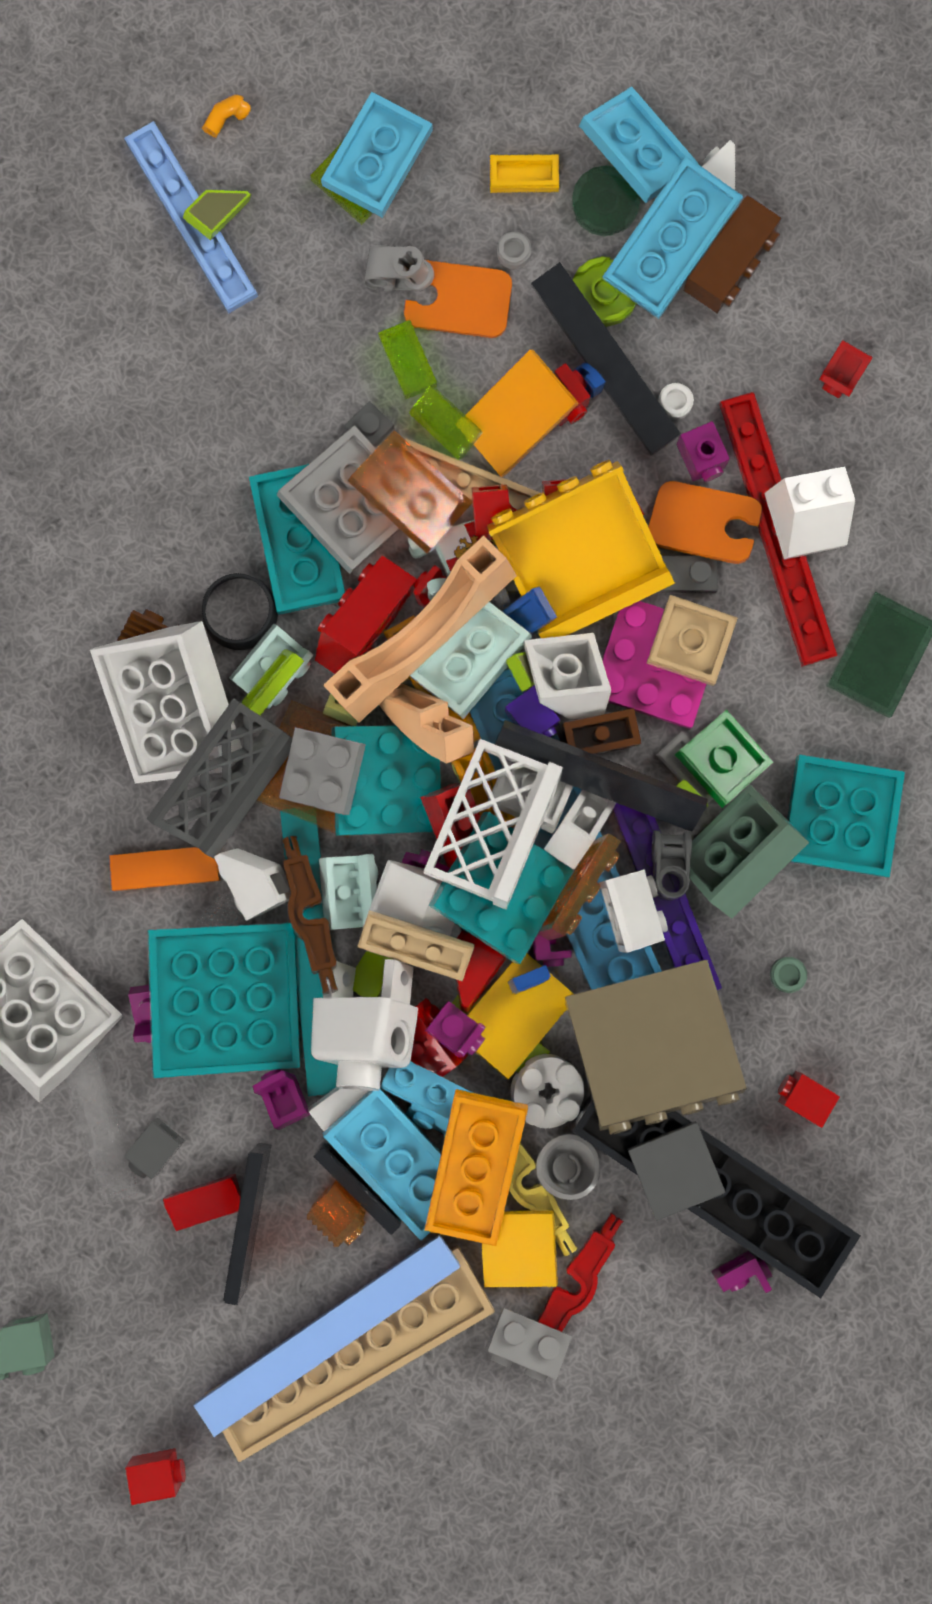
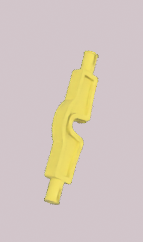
[509,1142,577,1256]

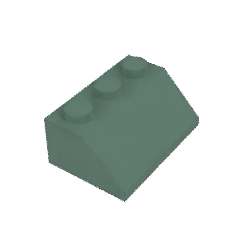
[690,784,809,919]

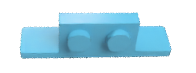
[381,1061,473,1137]

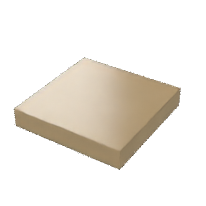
[646,595,738,686]

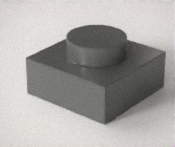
[345,401,395,447]

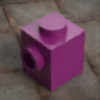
[676,421,730,482]

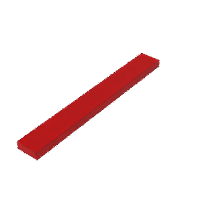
[719,392,837,667]

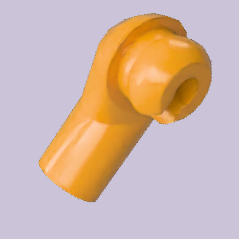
[202,94,251,138]

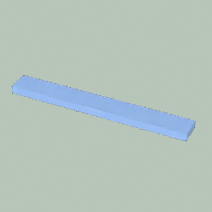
[194,1234,460,1437]

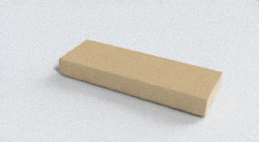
[357,910,474,981]

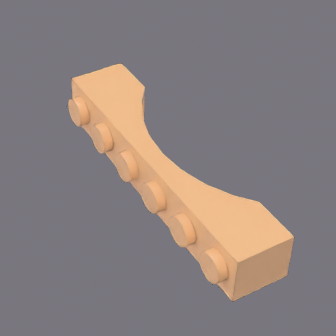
[323,536,517,723]

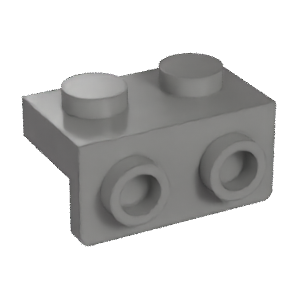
[485,1307,572,1382]

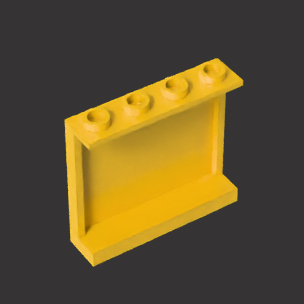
[487,460,675,638]

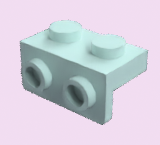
[229,624,313,709]
[319,854,378,930]

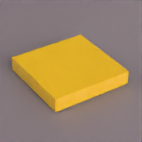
[482,1210,558,1287]

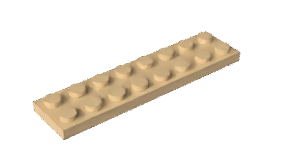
[204,1245,495,1462]

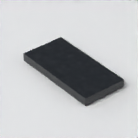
[223,1143,272,1305]

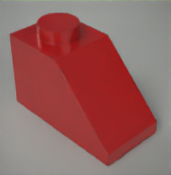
[455,931,507,1015]

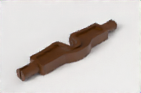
[282,836,338,994]

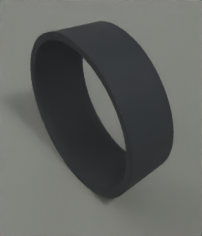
[202,573,278,650]

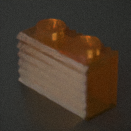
[307,1180,366,1247]

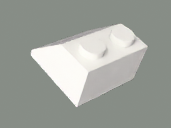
[764,467,855,560]
[524,633,611,719]
[363,860,455,936]
[599,870,668,953]

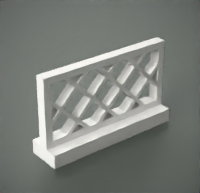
[424,739,563,910]

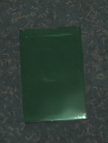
[826,592,932,718]

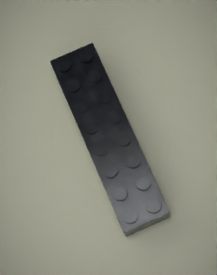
[570,1094,861,1299]

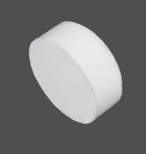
[658,383,694,420]

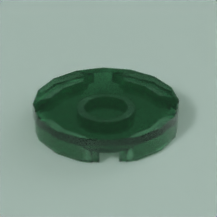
[571,165,641,237]

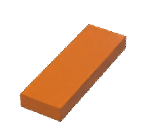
[109,847,221,891]

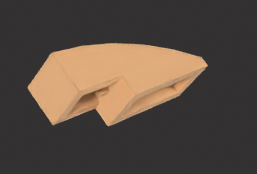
[379,684,474,764]

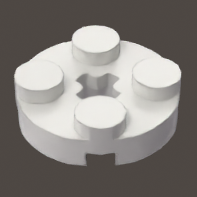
[511,1054,584,1128]

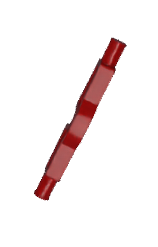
[537,1213,624,1332]

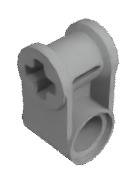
[364,245,434,292]

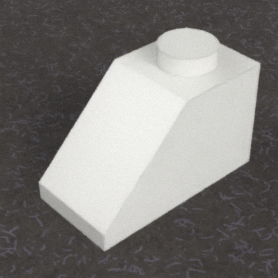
[544,790,616,869]

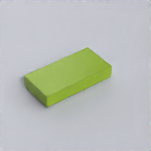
[242,649,304,715]

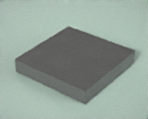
[627,1121,726,1221]

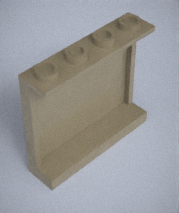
[565,960,747,1135]

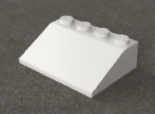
[90,621,242,784]
[0,919,122,1102]

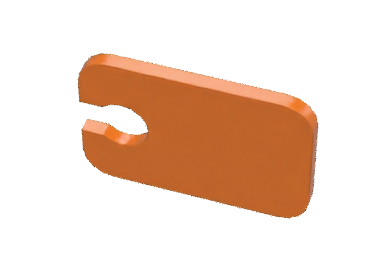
[404,260,512,338]
[648,481,762,564]

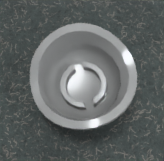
[536,1134,600,1200]

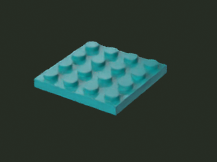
[147,923,300,1078]

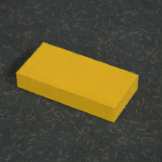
[490,154,559,193]

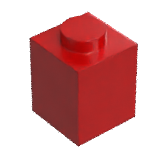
[778,1071,840,1128]
[125,1448,186,1505]

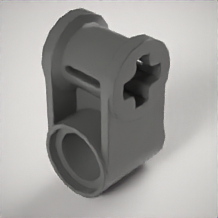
[652,830,692,901]

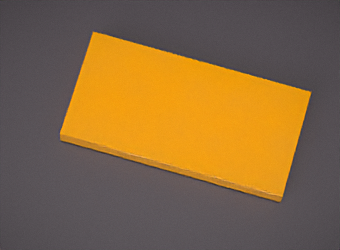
[424,1089,528,1246]

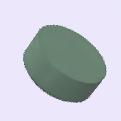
[770,957,807,993]

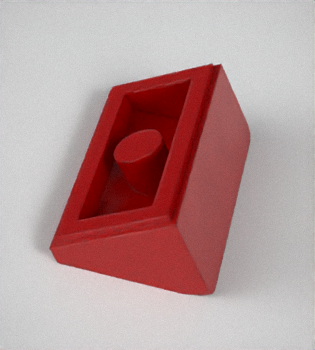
[163,1174,241,1231]

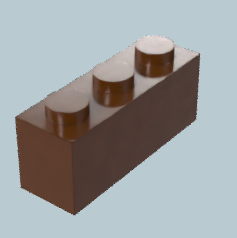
[683,195,782,314]

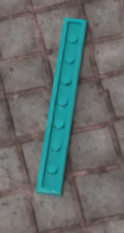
[280,807,338,1096]

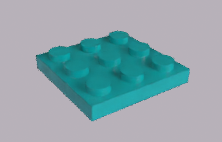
[331,726,441,836]
[787,754,905,878]
[428,812,573,964]

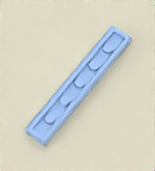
[124,121,258,314]

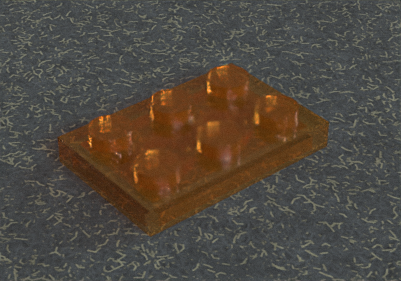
[348,430,472,554]
[538,833,621,940]

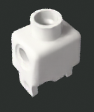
[311,959,419,1091]

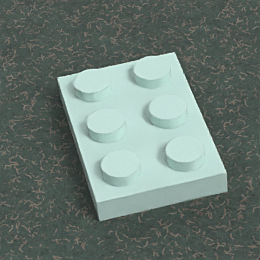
[410,602,532,719]

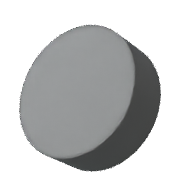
[497,232,531,269]

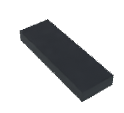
[313,1143,401,1235]

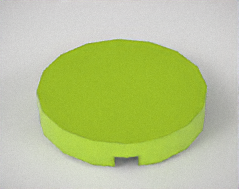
[573,256,637,327]

